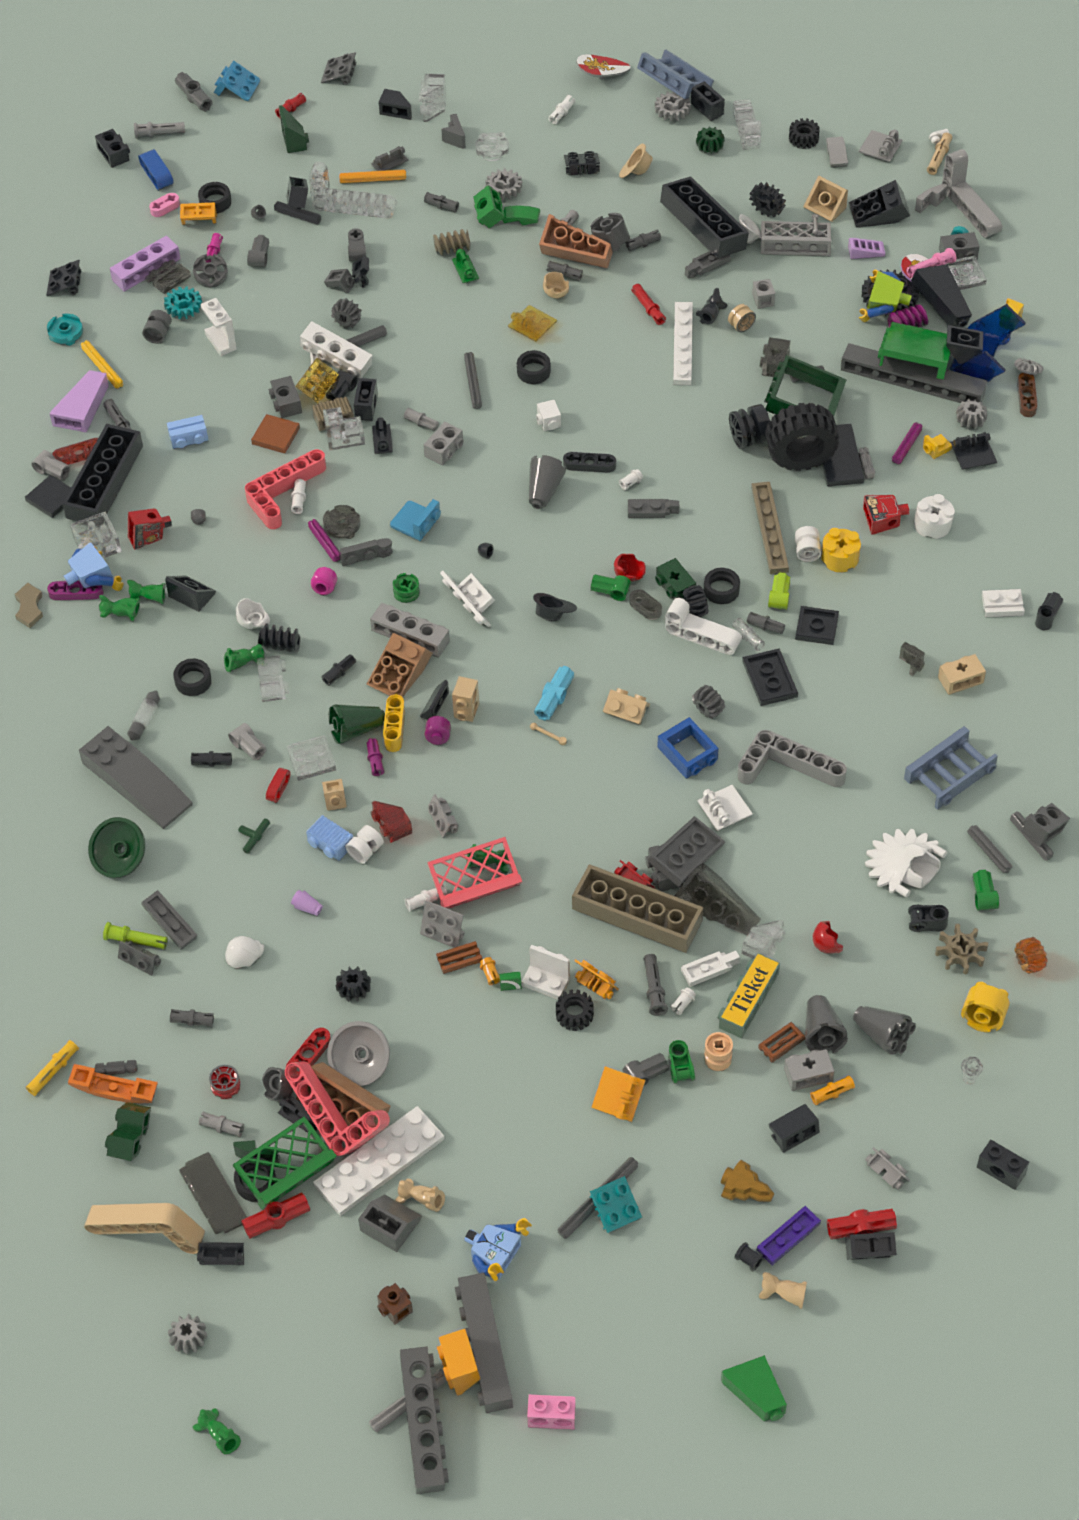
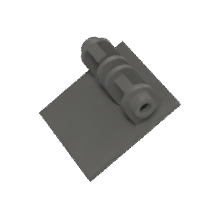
[321,52,357,84]

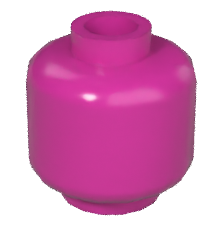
[310,567,338,595]

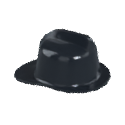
[533,593,577,622]

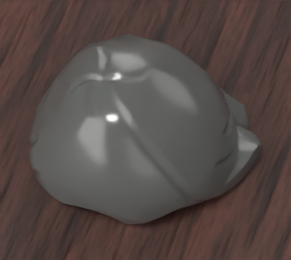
[262,1067,293,1102]

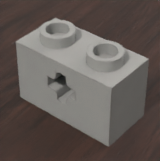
[784,1049,834,1091]

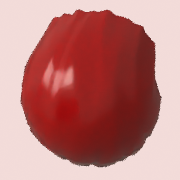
[614,554,646,582]
[813,921,843,954]

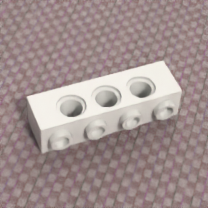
[300,321,372,378]

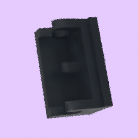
[769,1104,820,1153]

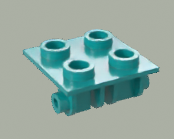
[589,1176,642,1233]

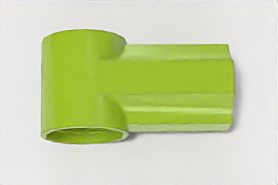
[768,572,790,610]

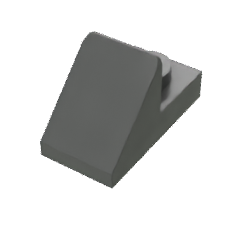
[441,114,466,149]

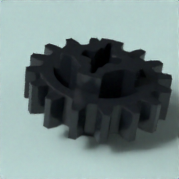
[749,182,786,217]

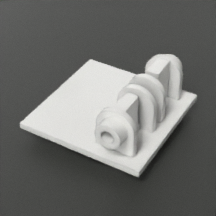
[697,785,753,831]

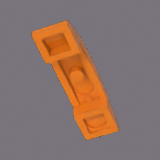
[68,1064,158,1103]

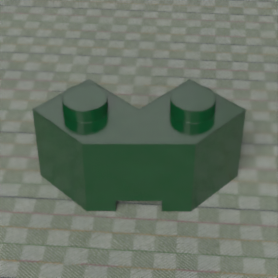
[105,1102,151,1161]

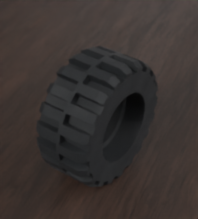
[765,403,839,471]

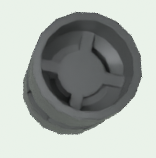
[142,310,172,344]

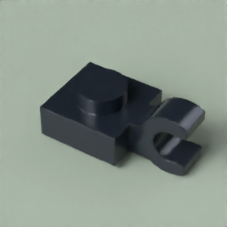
[352,255,369,288]

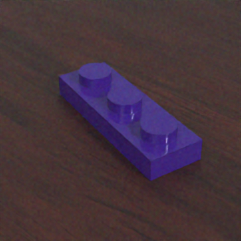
[757,1206,821,1266]

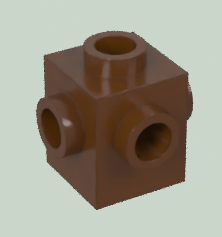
[377,1283,413,1325]

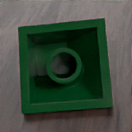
[279,105,309,153]

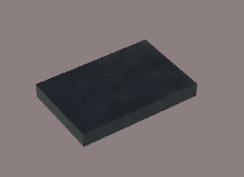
[742,648,798,706]

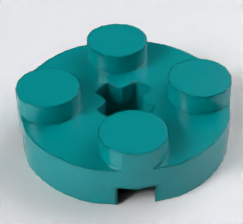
[47,313,83,346]

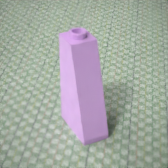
[50,370,109,433]

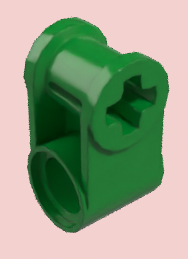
[668,1040,695,1084]

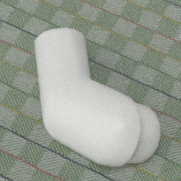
[929,129,949,144]

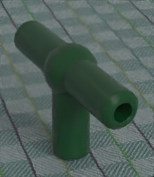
[238,818,270,853]

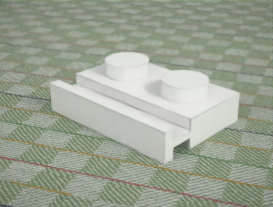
[982,589,1025,617]

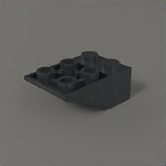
[849,180,910,228]

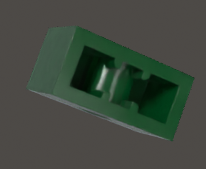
[655,558,696,600]

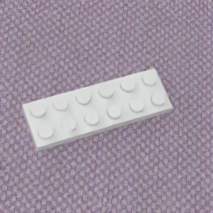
[313,1106,445,1216]

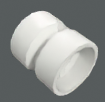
[795,526,821,562]
[345,825,384,864]

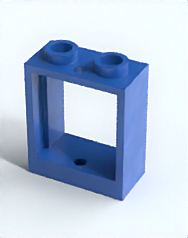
[657,717,719,779]

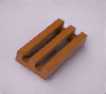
[436,941,483,974]
[758,1022,805,1063]

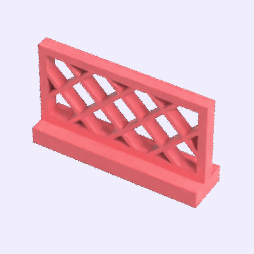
[427,837,522,909]

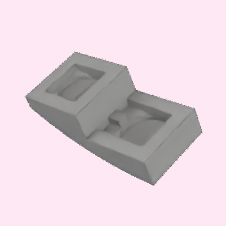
[826,137,848,167]
[915,184,948,213]

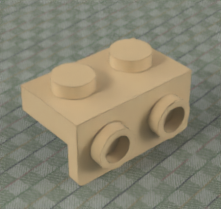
[603,688,650,725]

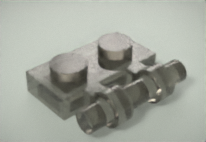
[145,259,191,294]

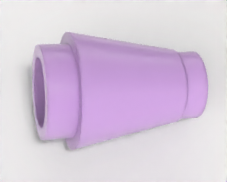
[291,890,323,916]

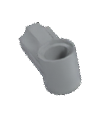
[31,450,70,480]
[228,723,267,760]

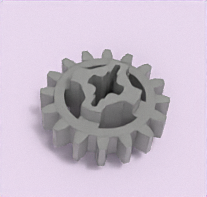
[655,91,691,121]
[485,168,522,200]

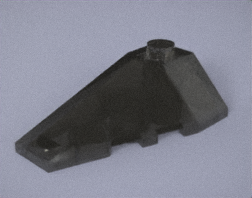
[674,863,761,935]

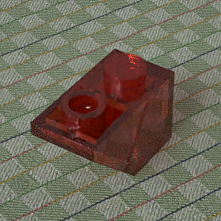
[370,801,412,843]

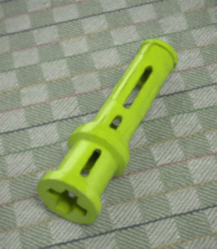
[103,922,168,950]

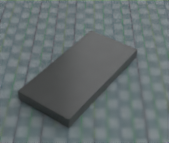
[648,816,725,887]

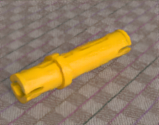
[25,1040,79,1096]

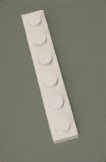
[673,302,693,385]

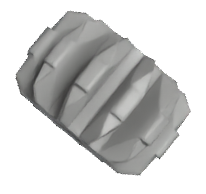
[956,399,988,430]
[168,1313,207,1355]

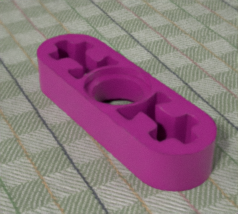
[47,581,104,600]

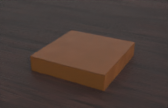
[251,414,300,454]

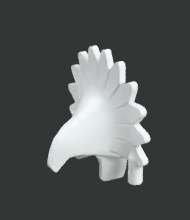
[865,829,947,898]

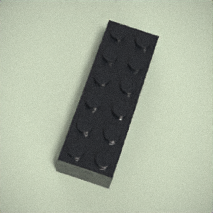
[660,176,749,258]
[62,424,143,527]

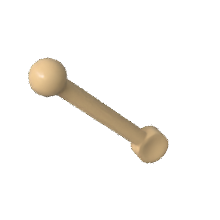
[530,723,567,745]

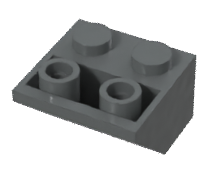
[358,1194,422,1252]

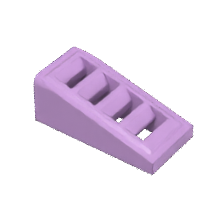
[848,238,885,259]

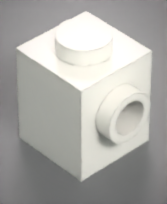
[536,400,561,431]

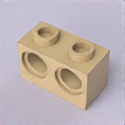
[452,676,479,722]

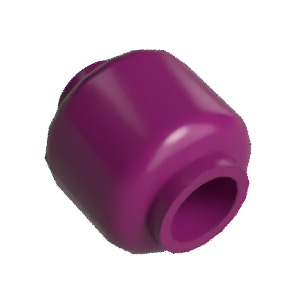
[424,716,451,745]

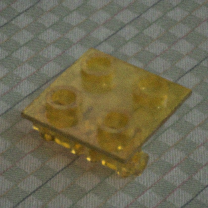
[508,305,557,342]

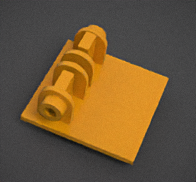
[574,959,619,999]
[591,1066,646,1122]

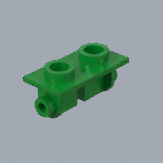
[452,249,479,283]

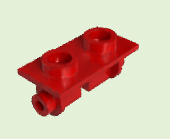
[614,860,656,889]

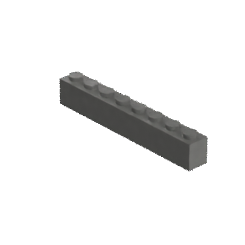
[841,343,987,403]

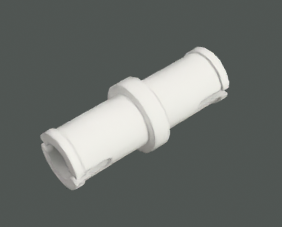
[548,95,576,125]
[291,479,306,514]
[405,884,447,912]

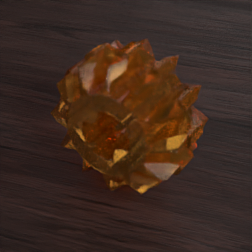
[1014,937,1048,974]

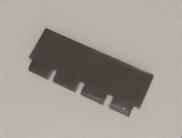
[179,1152,247,1234]

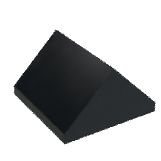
[946,325,983,365]
[165,575,216,612]

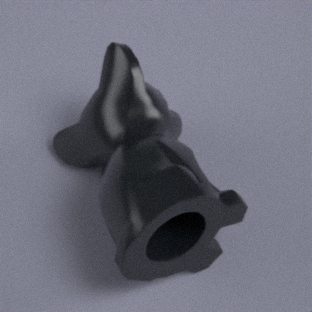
[696,288,728,324]

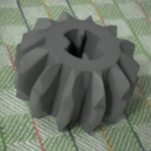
[331,298,362,329]
[692,685,725,719]

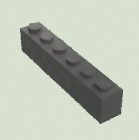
[454,1272,513,1413]

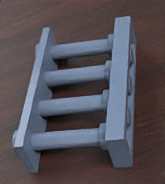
[637,49,714,99]
[904,726,998,810]

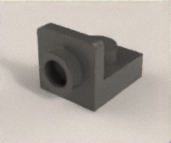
[324,269,355,293]

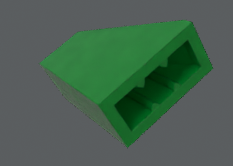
[721,1355,787,1421]

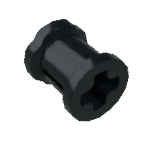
[734,1242,764,1272]

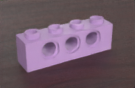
[110,236,181,292]

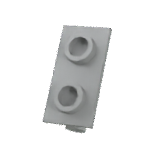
[428,794,459,838]
[865,1147,910,1190]

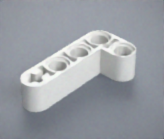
[665,598,742,655]

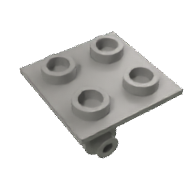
[858,129,903,162]
[420,900,465,948]

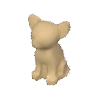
[396,1178,445,1212]
[759,1272,807,1309]

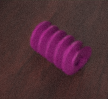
[887,304,928,328]

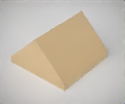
[803,175,848,222]

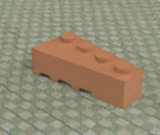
[539,214,613,268]

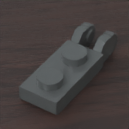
[340,538,393,566]

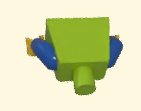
[859,269,912,322]

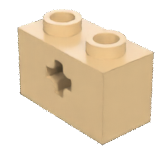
[938,654,986,695]

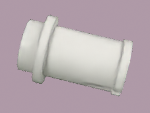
[619,469,643,490]
[670,987,696,1015]

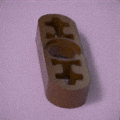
[1017,372,1038,417]

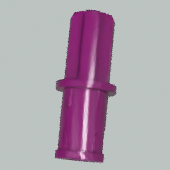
[366,738,385,776]

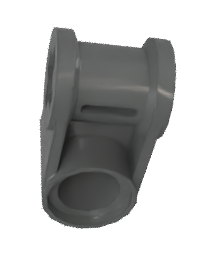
[348,228,366,261]

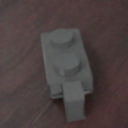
[684,251,731,279]
[628,499,680,518]

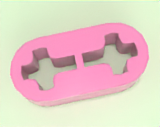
[149,193,180,217]

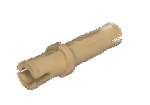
[927,133,953,175]

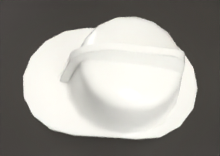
[739,214,761,244]

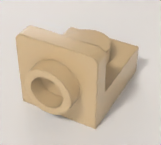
[322,779,347,811]

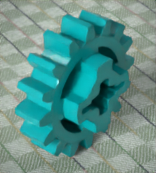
[164,286,202,319]

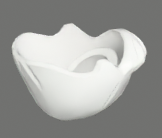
[236,598,270,629]
[225,936,264,968]

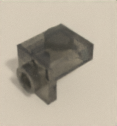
[899,642,925,676]

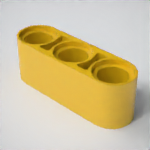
[383,694,405,752]

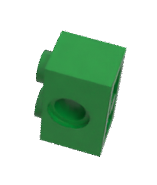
[473,185,505,229]

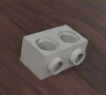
[423,421,464,466]

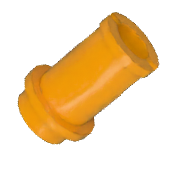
[480,957,500,985]

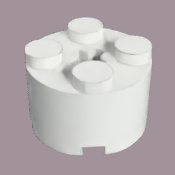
[914,494,955,539]

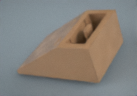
[367,633,433,697]

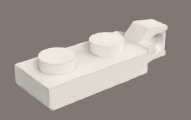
[681,951,740,987]

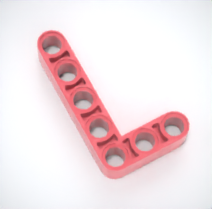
[245,449,326,529]
[285,1061,390,1156]

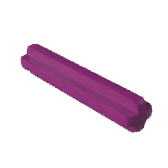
[892,422,923,464]
[308,519,340,562]

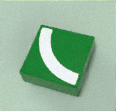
[499,972,522,991]

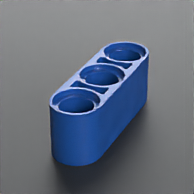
[138,149,174,190]

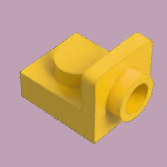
[923,434,952,459]

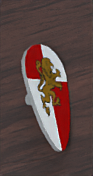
[576,54,631,80]

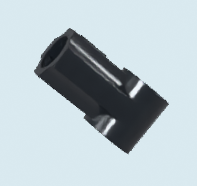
[326,370,358,401]
[1035,592,1064,630]

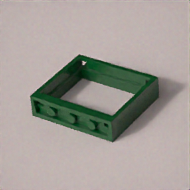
[764,355,847,416]

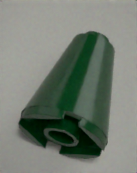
[328,704,385,744]

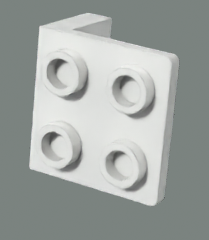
[521,945,570,1000]

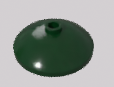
[88,817,145,878]

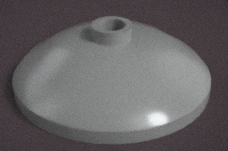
[327,1021,390,1086]

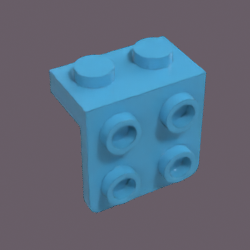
[214,60,260,101]
[390,499,441,541]

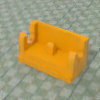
[180,202,217,225]

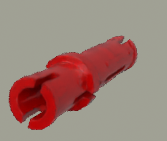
[631,283,666,325]

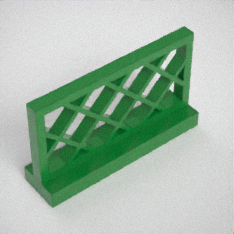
[233,1116,337,1210]

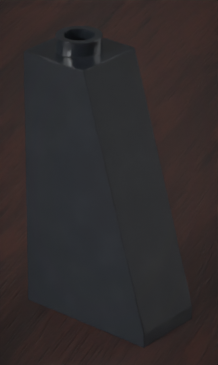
[911,264,972,328]

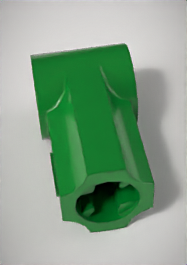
[591,574,631,601]
[972,869,999,911]

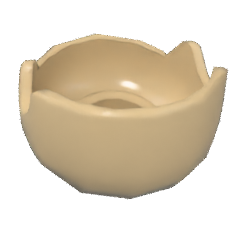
[543,272,569,299]

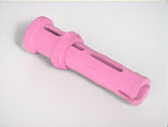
[906,248,957,278]

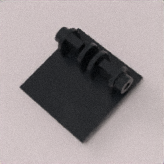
[564,151,600,175]
[46,260,82,296]
[950,432,997,470]

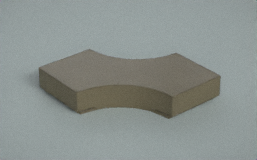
[15,583,43,628]

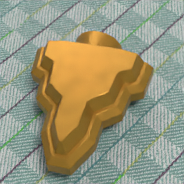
[721,1160,774,1202]

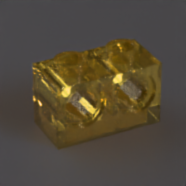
[295,358,339,403]

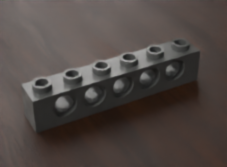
[400,1346,449,1494]

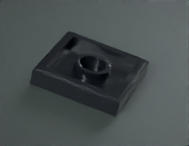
[25,475,71,518]
[795,606,839,645]

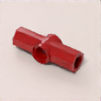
[241,1192,311,1239]
[826,1208,897,1240]

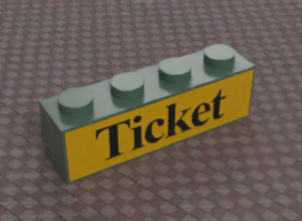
[717,953,780,1038]

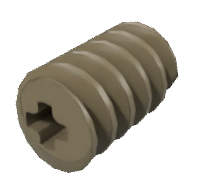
[433,229,470,256]

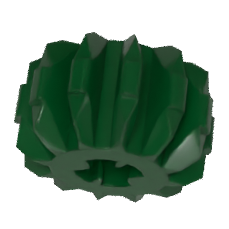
[696,126,725,154]

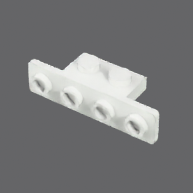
[440,571,495,628]

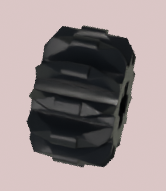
[683,585,709,617]
[335,966,371,1002]

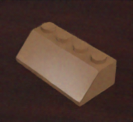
[296,1062,391,1147]

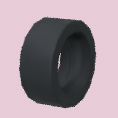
[198,182,232,213]
[516,350,551,384]
[704,567,740,604]
[173,658,211,696]
[234,1157,276,1202]

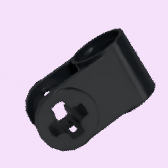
[908,904,949,932]

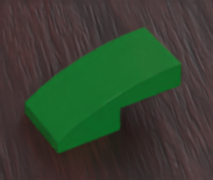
[502,205,541,226]

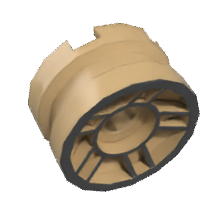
[728,304,756,332]

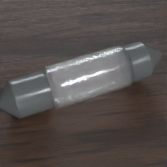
[127,690,160,741]

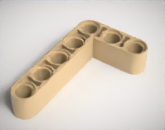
[84,1203,205,1254]

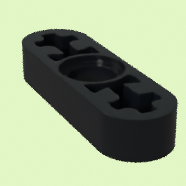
[563,452,616,473]

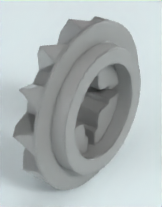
[1014,358,1043,375]

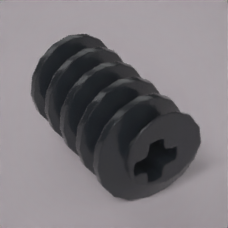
[258,623,301,653]

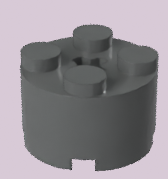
[590,213,630,252]

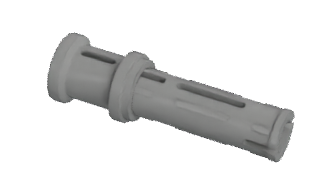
[134,122,185,138]

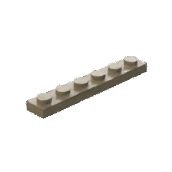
[751,482,789,574]

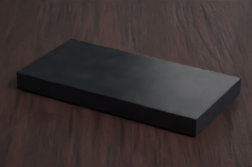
[822,424,864,486]

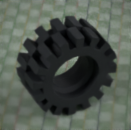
[789,118,820,149]
[556,989,594,1031]

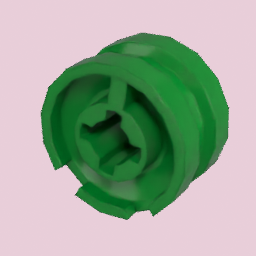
[392,573,420,603]

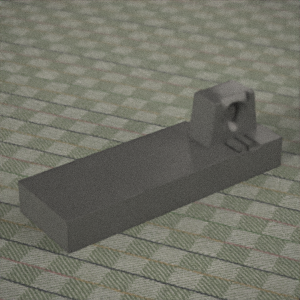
[141,890,197,950]

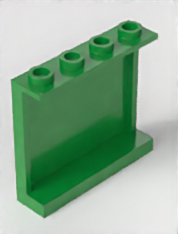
[877,322,951,380]

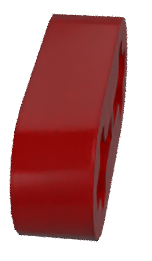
[266,768,291,803]

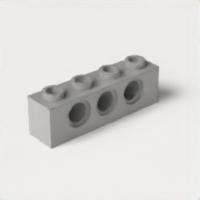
[370,603,450,658]

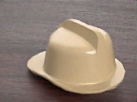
[619,143,653,178]

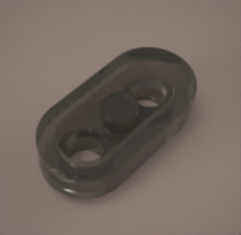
[629,590,662,620]

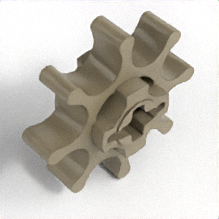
[935,924,988,974]

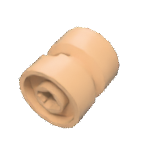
[704,1032,733,1071]

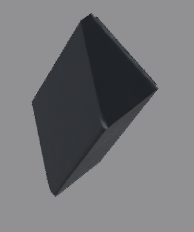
[420,680,449,720]

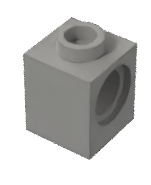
[752,279,775,309]

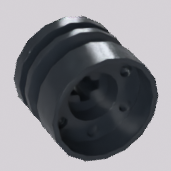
[729,404,770,449]

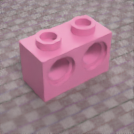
[527,1395,576,1430]

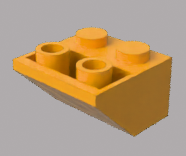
[437,1329,481,1396]

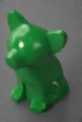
[127,580,166,604]
[99,595,140,622]
[224,644,267,672]
[466,844,509,873]
[192,1408,241,1455]

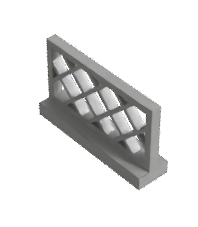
[761,221,831,256]

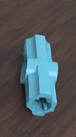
[534,666,574,721]

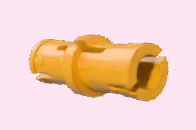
[810,1075,855,1105]

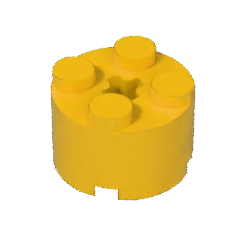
[821,528,861,572]
[961,982,1010,1032]

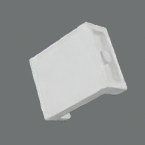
[201,298,237,356]

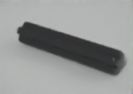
[274,201,321,224]

